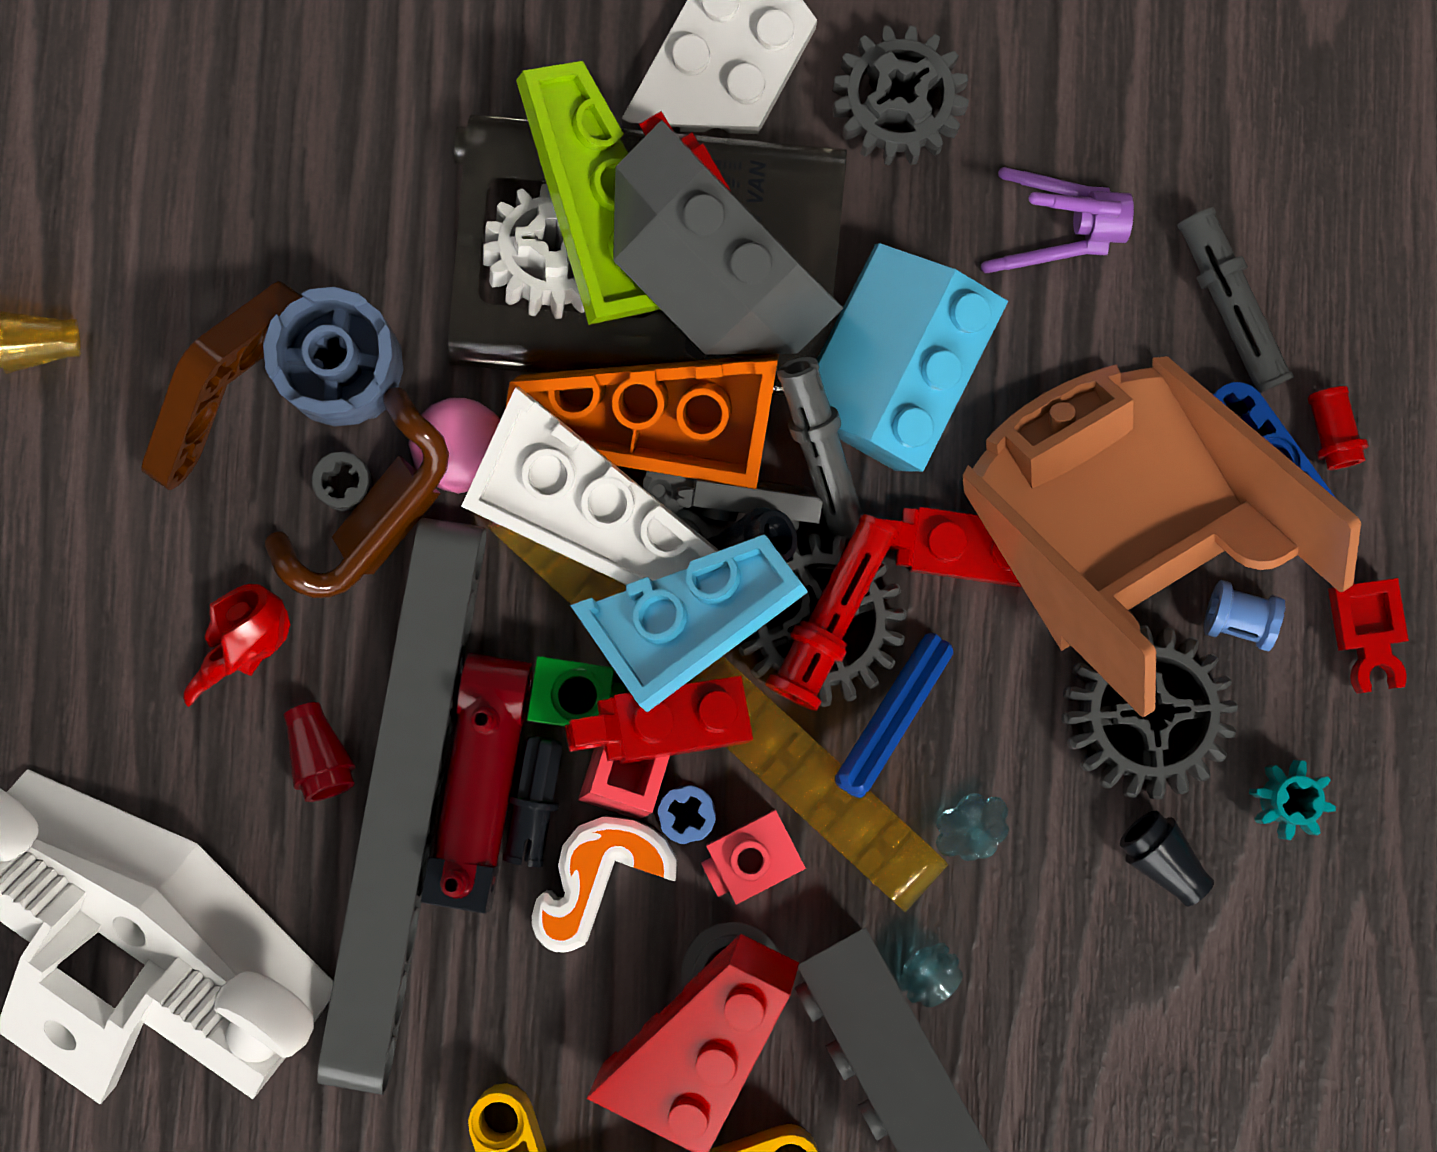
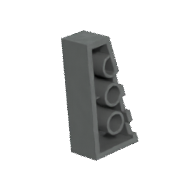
[794,927,990,1152]

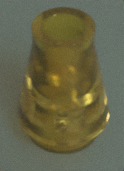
[0,311,81,374]

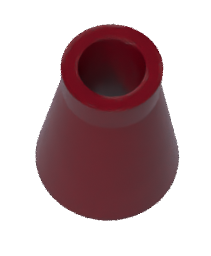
[283,702,356,802]

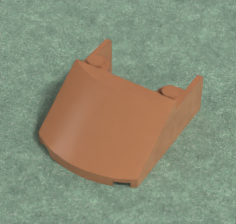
[963,356,1361,717]

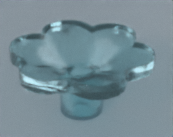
[936,793,1009,861]

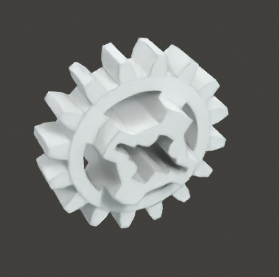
[483,184,585,319]

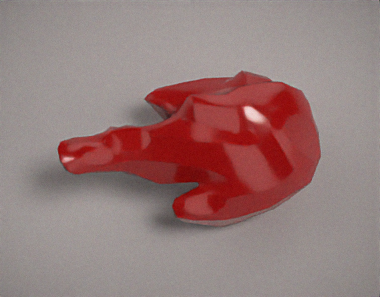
[183,584,291,707]

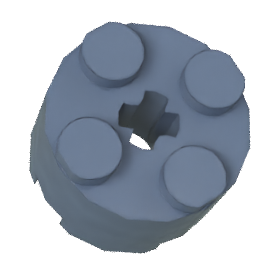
[263,287,403,427]

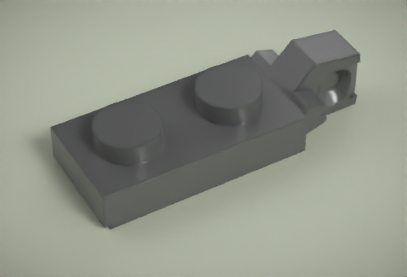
[640,470,823,530]

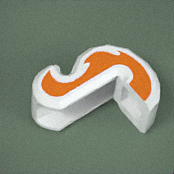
[532,815,677,953]

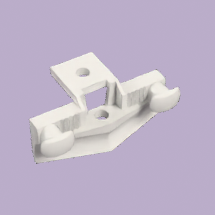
[0,769,334,1104]

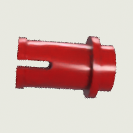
[1308,386,1369,470]

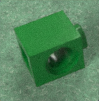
[527,656,626,727]

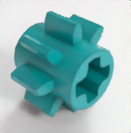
[1249,760,1336,840]

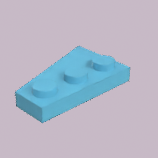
[570,534,808,712]

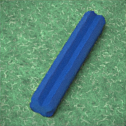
[835,633,953,798]

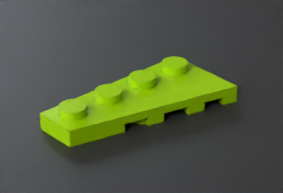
[516,61,661,325]

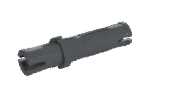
[1177,207,1294,393]
[777,357,863,543]

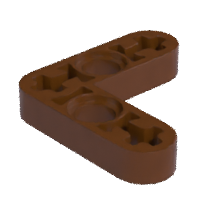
[141,281,303,490]

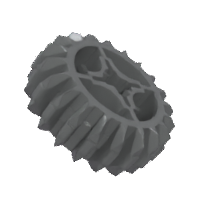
[738,534,907,707]
[1061,626,1238,800]

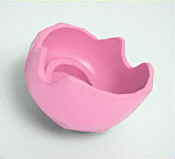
[408,398,500,494]

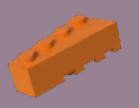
[505,354,779,489]

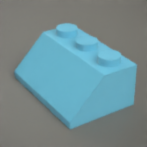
[817,243,1008,472]

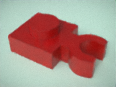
[1328,578,1409,694]

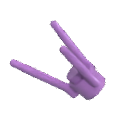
[981,167,1134,273]

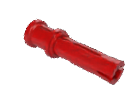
[765,514,898,711]

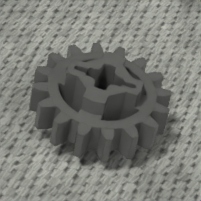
[832,25,969,165]

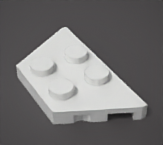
[622,0,817,134]

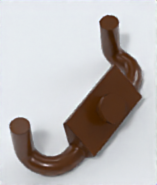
[265,387,449,598]

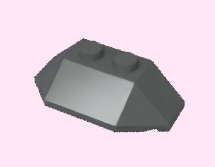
[613,120,843,354]

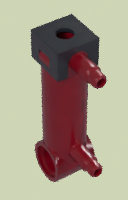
[420,652,533,914]

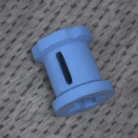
[1204,580,1285,651]
[658,785,716,844]

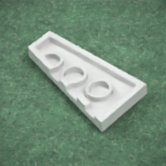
[461,387,719,585]

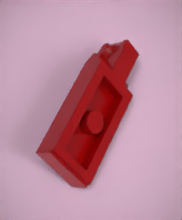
[877,507,1022,587]
[565,675,753,764]

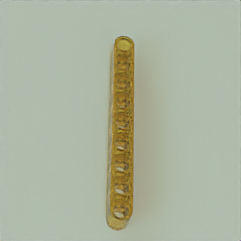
[487,521,949,913]

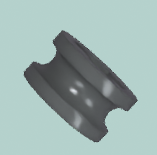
[312,452,373,512]

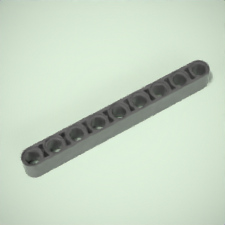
[317,517,486,1095]

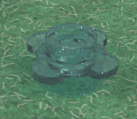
[897,943,963,1008]

